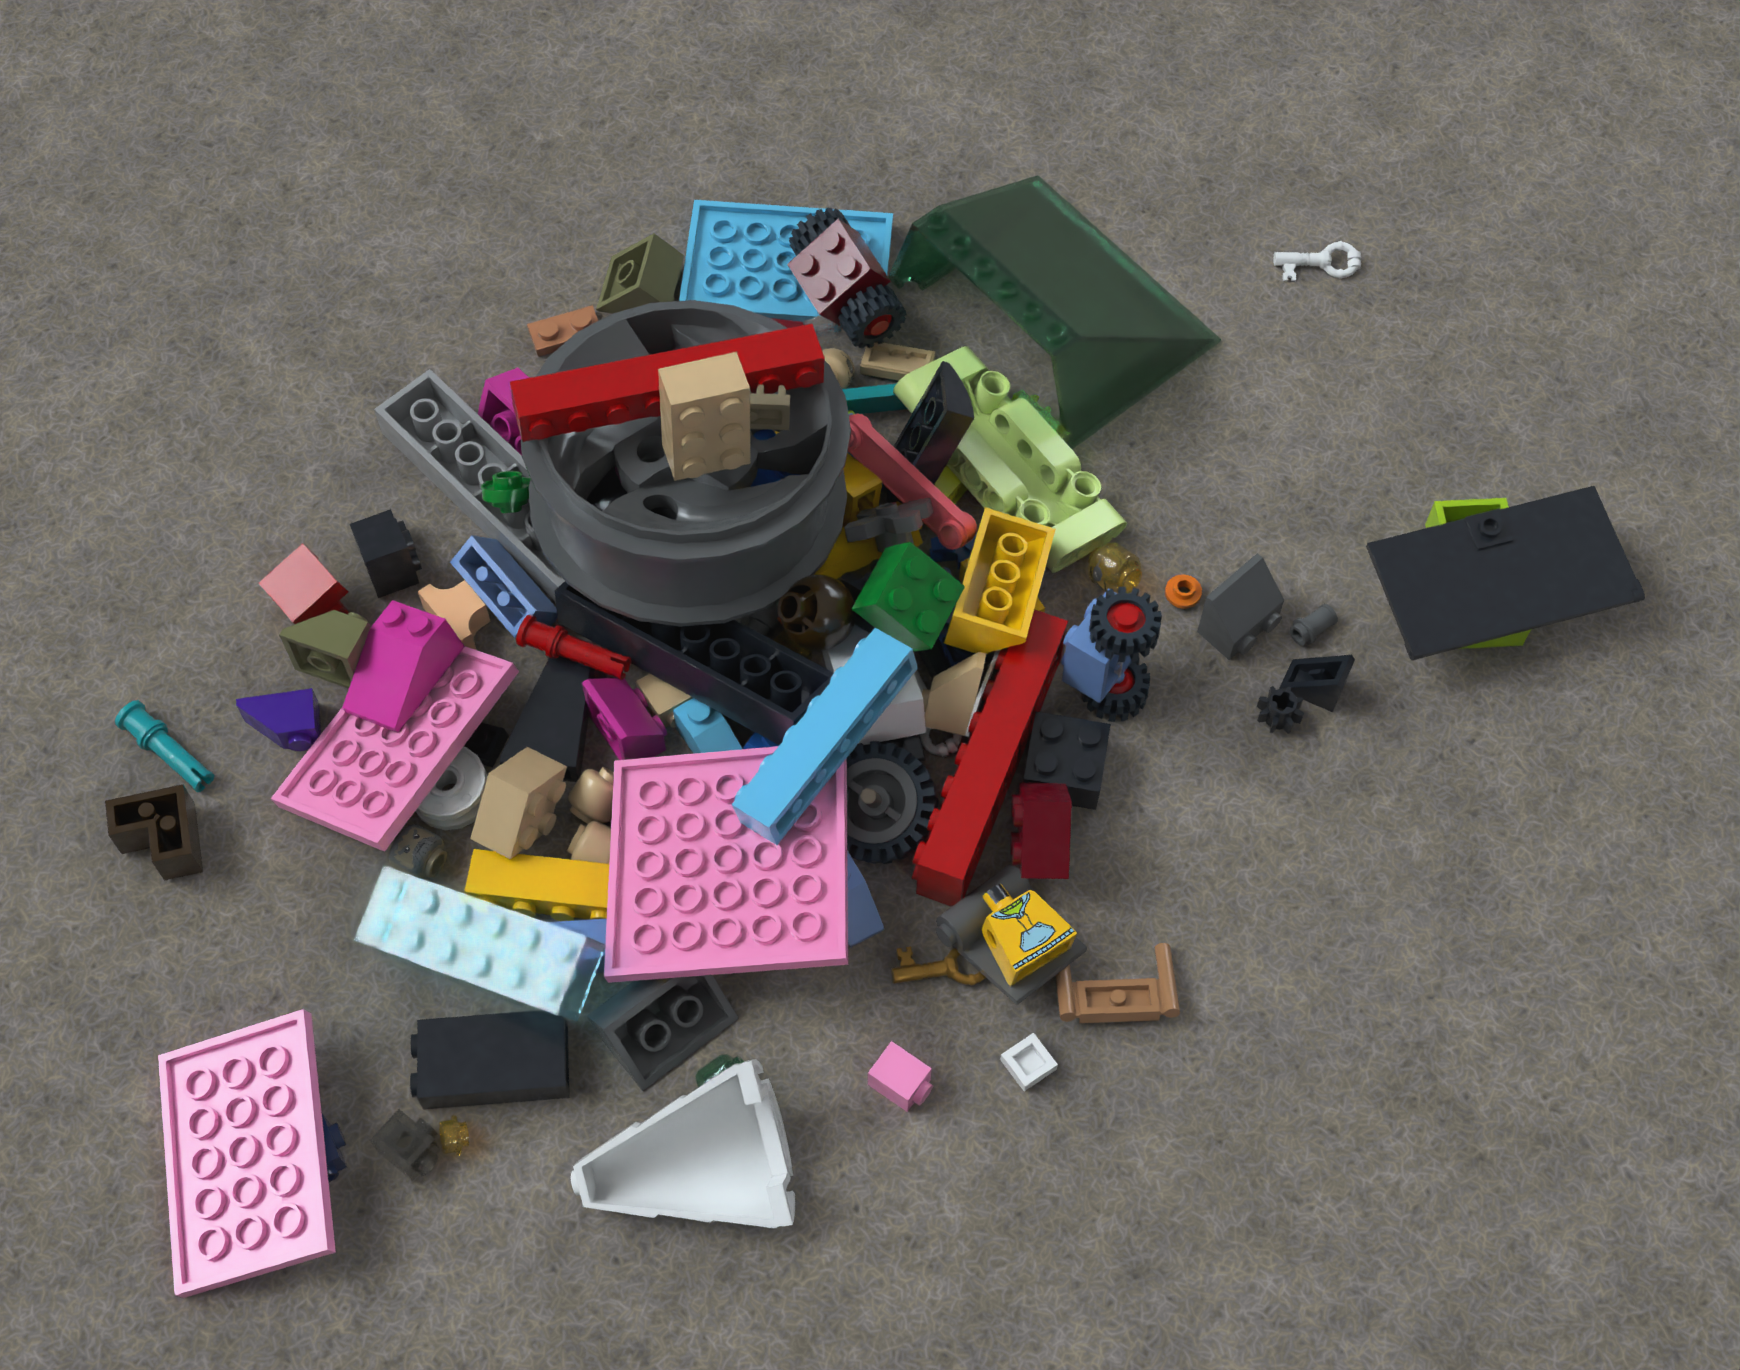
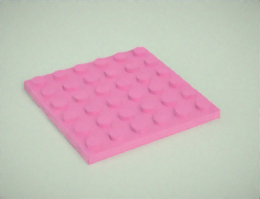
[604,746,848,983]

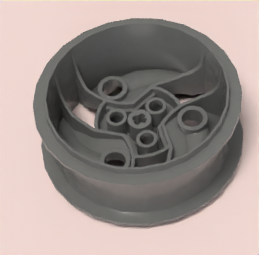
[520,300,851,627]

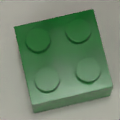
[852,542,965,652]

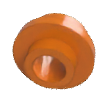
[1165,574,1202,609]

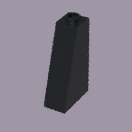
[500,656,596,782]

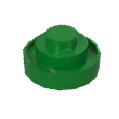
[481,471,531,513]

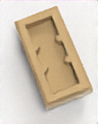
[860,342,935,381]

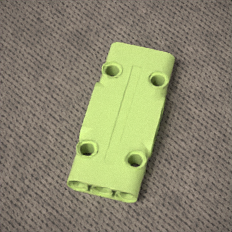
[893,346,1127,573]

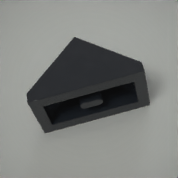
[1279,655,1355,712]

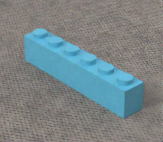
[732,628,918,845]

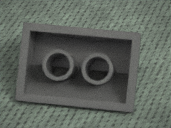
[587,975,739,1091]

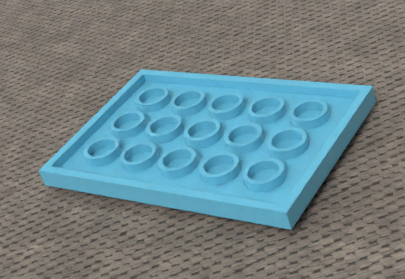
[679,200,893,327]

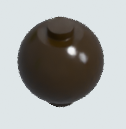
[778,575,856,651]

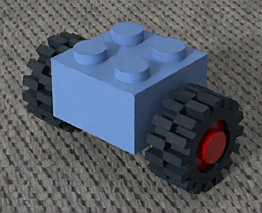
[1061,586,1162,722]

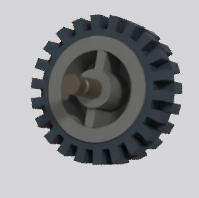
[847,741,938,864]

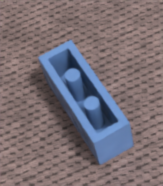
[450,535,557,638]

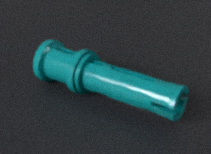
[115,700,215,792]

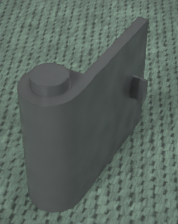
[935,864,1087,1005]

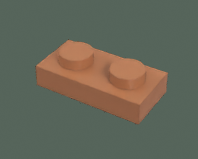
[527,305,598,357]

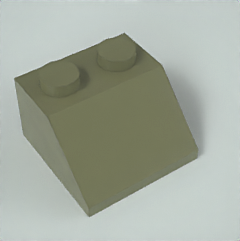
[596,233,684,314]
[279,610,370,689]

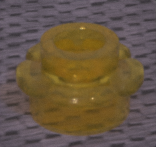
[439,1115,469,1156]

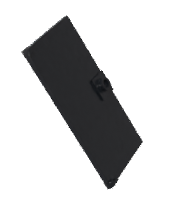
[1366,486,1645,661]

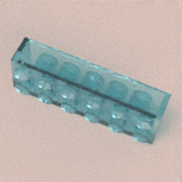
[354,865,605,1022]

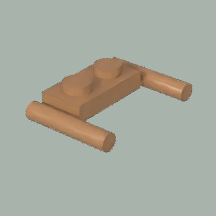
[1055,943,1180,1023]

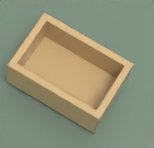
[658,352,750,481]

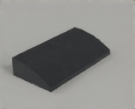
[887,361,975,504]

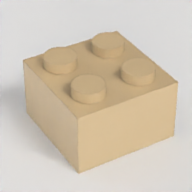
[470,747,567,859]

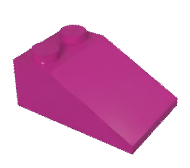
[342,600,465,733]

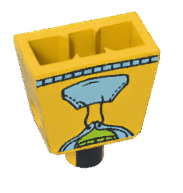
[982,884,1077,987]

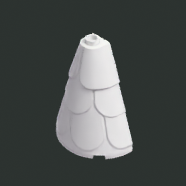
[571,1059,795,1228]

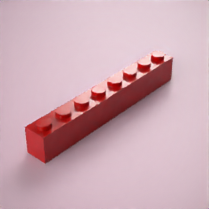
[510,324,825,442]

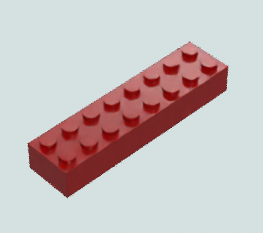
[912,609,1068,907]

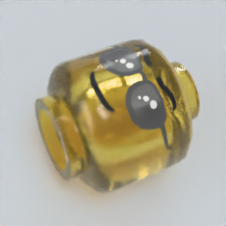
[1088,542,1142,594]

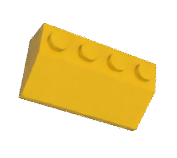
[944,507,1056,653]

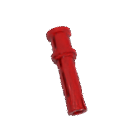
[516,614,631,680]

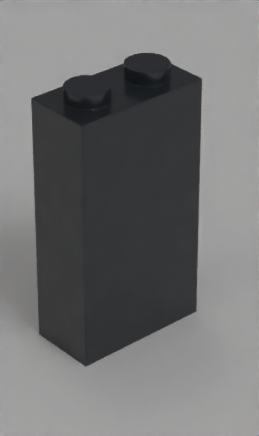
[410,1008,570,1110]

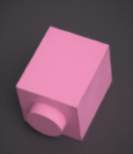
[868,1041,933,1112]

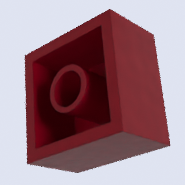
[1010,783,1072,879]

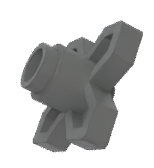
[844,498,934,553]

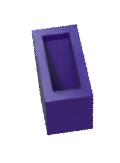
[236,688,321,751]

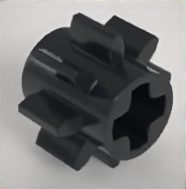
[1257,686,1304,734]

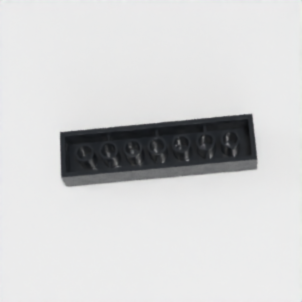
[555,581,834,745]

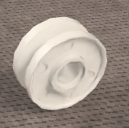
[416,746,487,830]

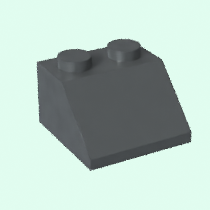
[1197,553,1284,660]

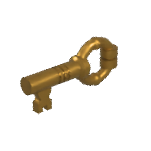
[891,946,986,986]

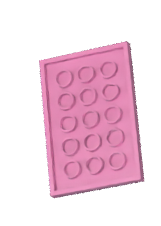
[271,646,519,852]
[158,1009,336,1298]

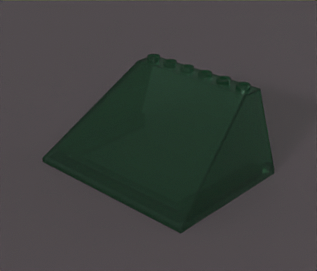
[888,175,1221,449]

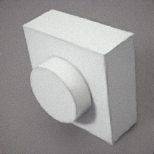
[1000,1033,1058,1092]

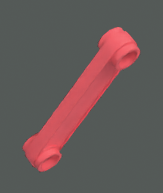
[848,414,977,550]

